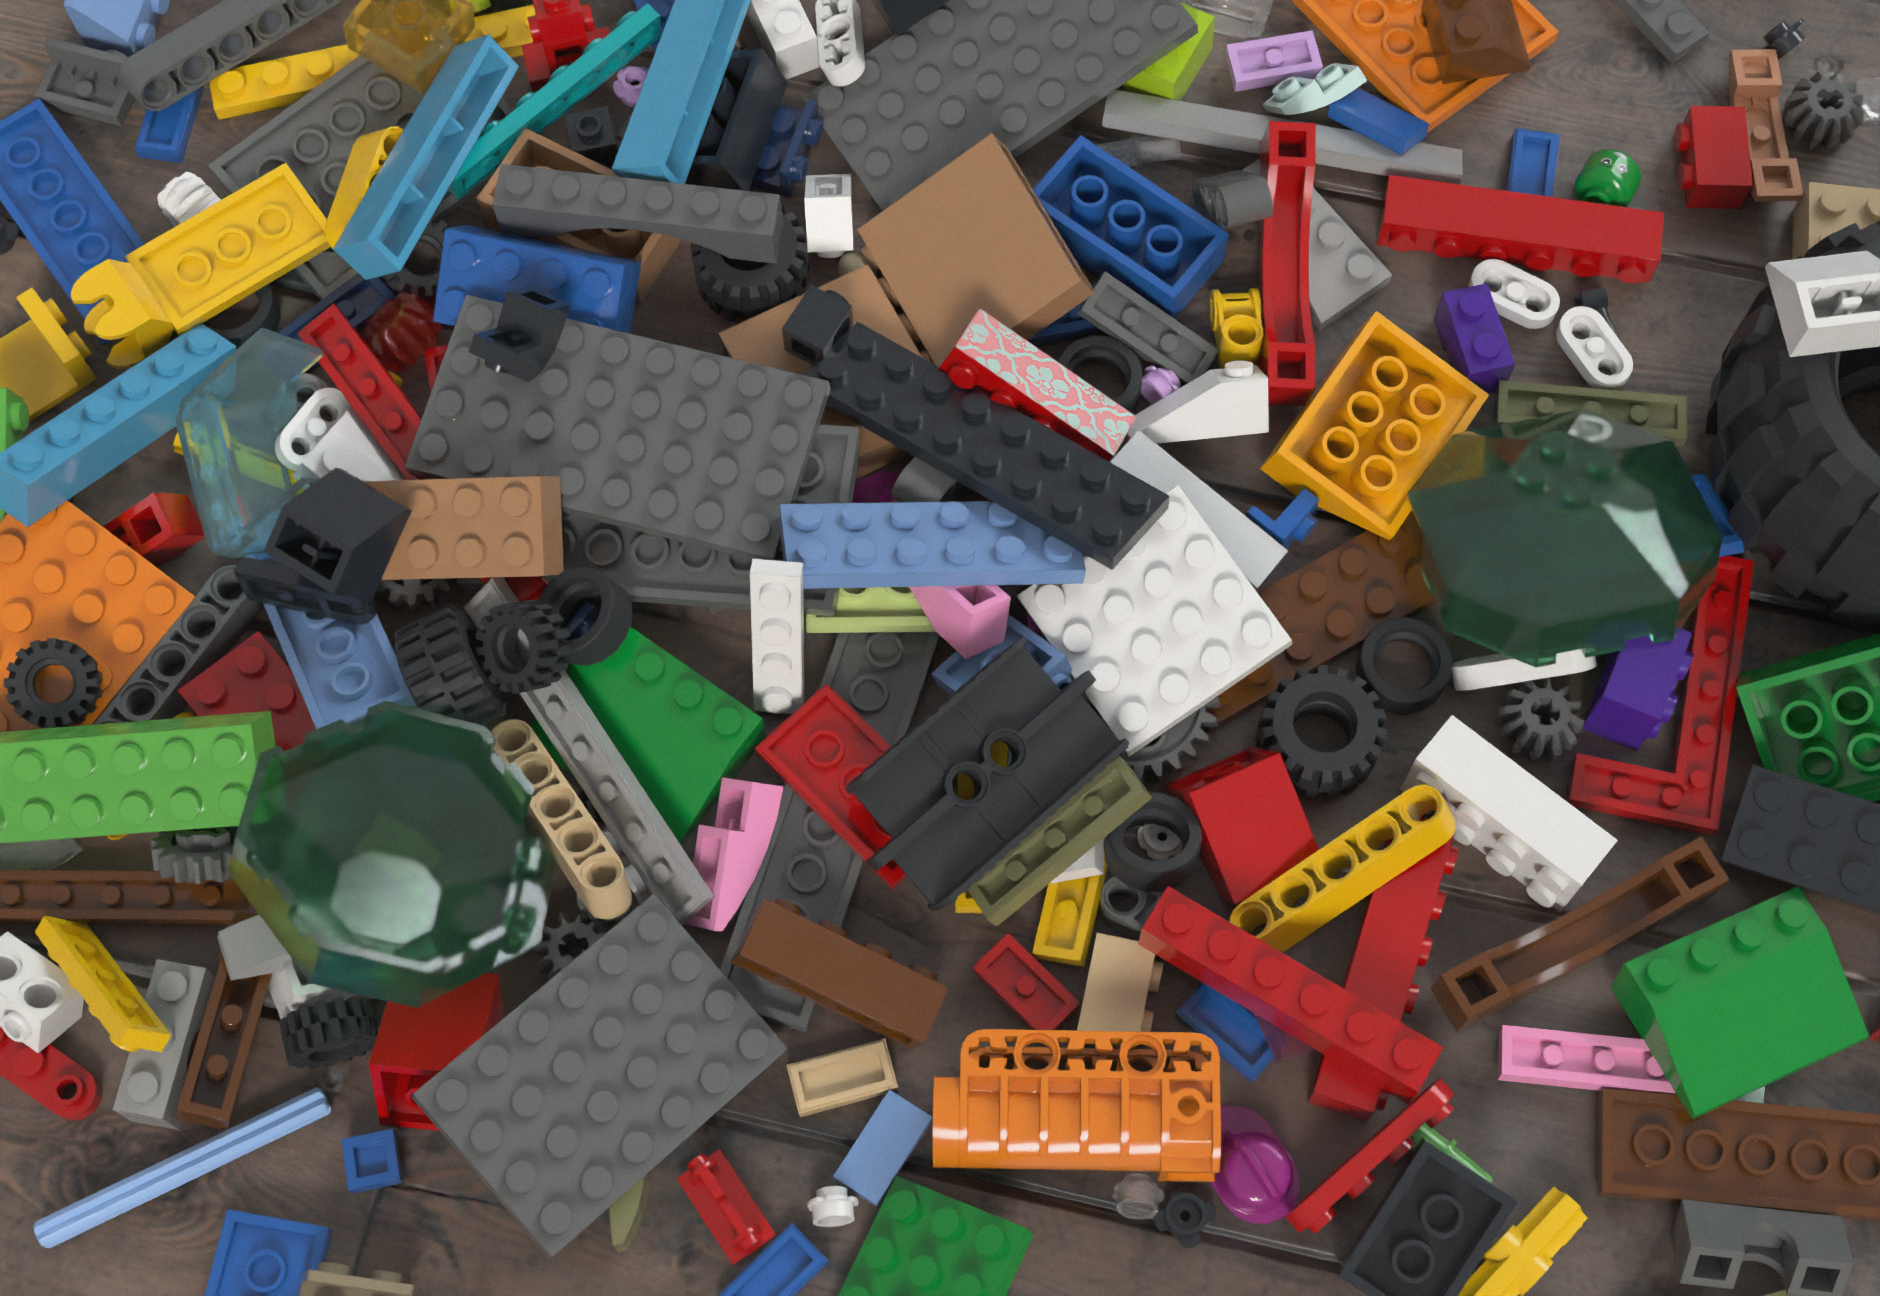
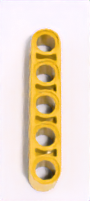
[1229,785,1457,953]

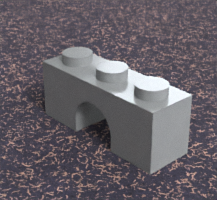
[112,959,215,1130]

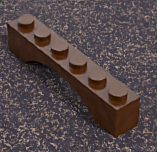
[1431,837,1729,1033]

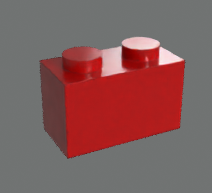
[1674,106,1752,209]

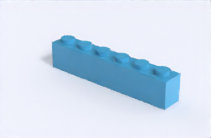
[612,0,751,184]
[333,34,519,280]
[0,324,236,527]

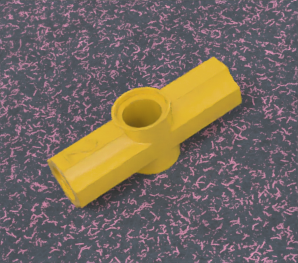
[1458,1187,1588,1296]

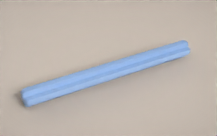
[33,1087,331,1248]

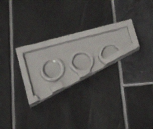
[1242,158,1392,332]

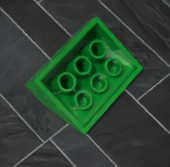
[530,627,766,846]
[1736,633,1880,802]
[1610,887,1869,1120]

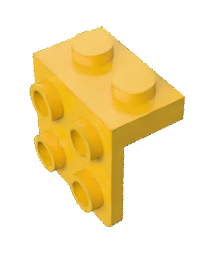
[0,288,97,422]

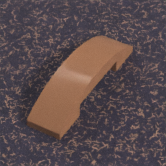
[1729,49,1804,202]

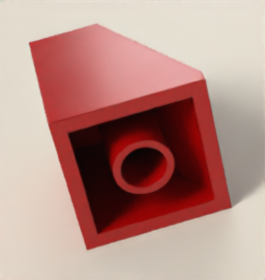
[1164,746,1319,904]
[369,965,503,1131]

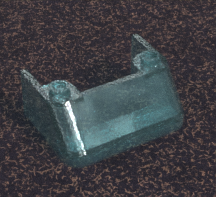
[176,327,323,558]

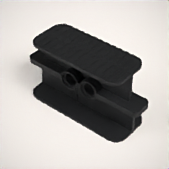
[845,637,1130,911]

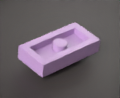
[1224,30,1323,92]

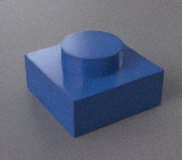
[341,1128,404,1194]

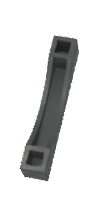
[492,164,783,264]

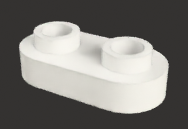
[1469,259,1560,329]
[1556,306,1633,390]
[275,388,351,471]

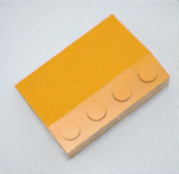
[1260,311,1489,540]

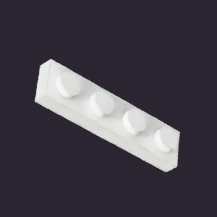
[750,559,804,714]

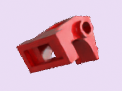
[521,0,618,92]

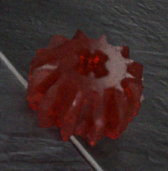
[361,292,442,372]

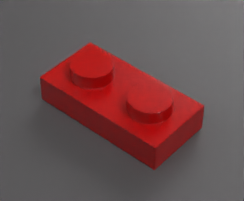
[972,933,1080,1030]

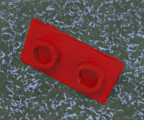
[676,1149,777,1265]

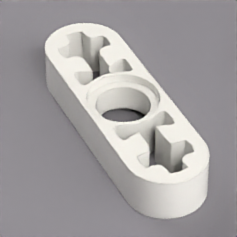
[815,0,865,87]
[1451,640,1597,691]

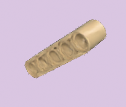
[488,719,632,919]

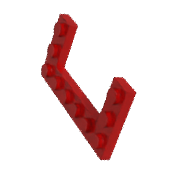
[1566,556,1754,836]

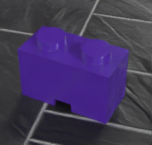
[1433,283,1515,393]

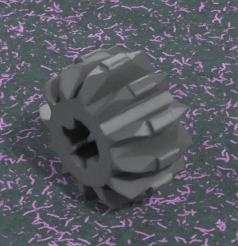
[1783,72,1864,151]
[1498,677,1584,762]
[533,909,607,983]

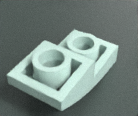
[1262,63,1367,115]

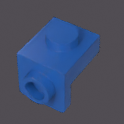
[1245,488,1320,549]

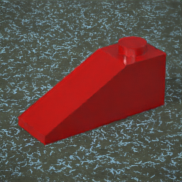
[103,492,207,567]

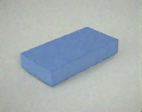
[833,1090,933,1207]

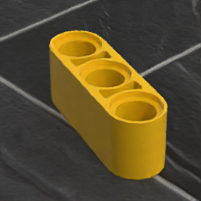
[325,126,404,249]

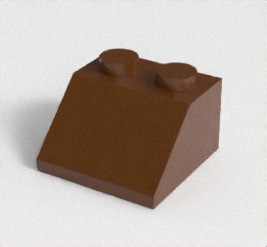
[1421,0,1531,84]

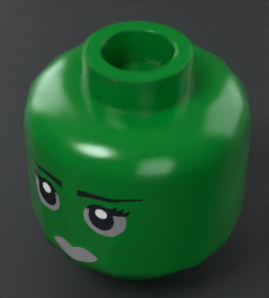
[1574,149,1642,207]

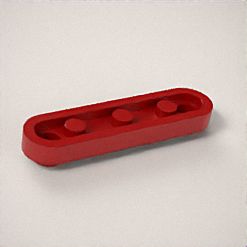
[0,1027,102,1121]
[1285,1077,1455,1234]

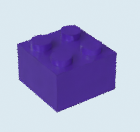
[1583,611,1694,751]

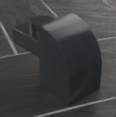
[469,286,570,382]

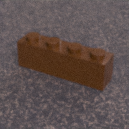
[731,898,948,1050]
[176,910,272,1131]

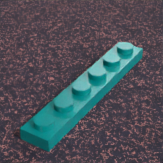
[448,3,661,200]

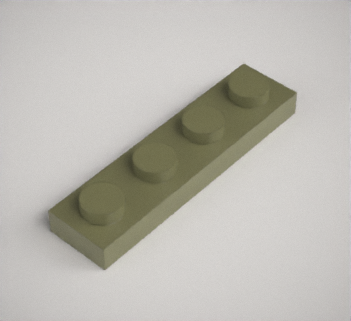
[1494,380,1687,447]
[968,756,1153,926]

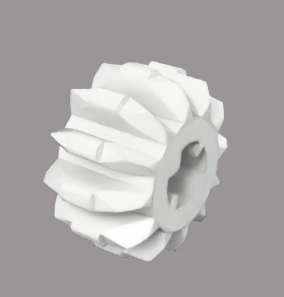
[157,171,221,227]

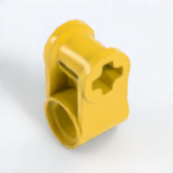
[1209,288,1263,369]

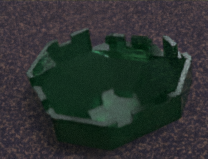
[1407,408,1723,668]
[228,701,556,1008]

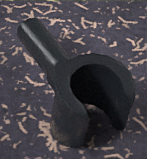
[1574,286,1622,343]

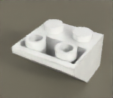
[1765,251,1880,357]

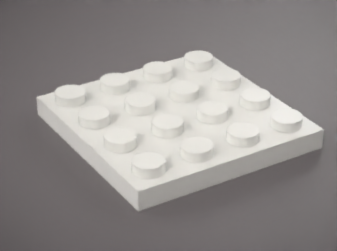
[1017,486,1292,756]

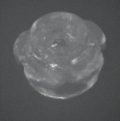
[1113,1173,1164,1219]

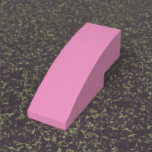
[685,777,784,931]

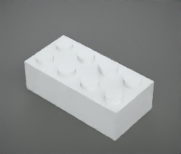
[1400,715,1618,912]

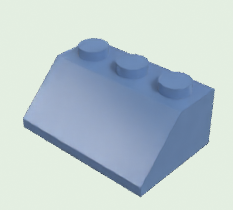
[63,0,170,58]

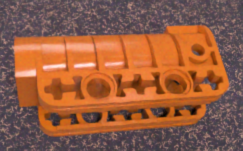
[933,1029,1221,1182]

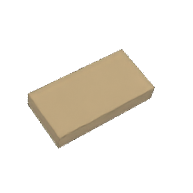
[786,1038,899,1117]

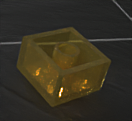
[343,0,475,95]

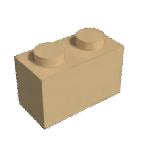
[1077,933,1163,1049]

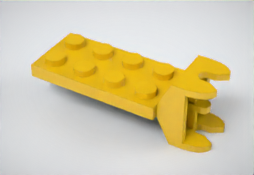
[71,163,330,369]

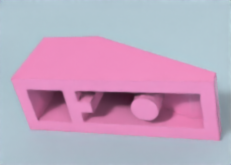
[909,585,1011,659]

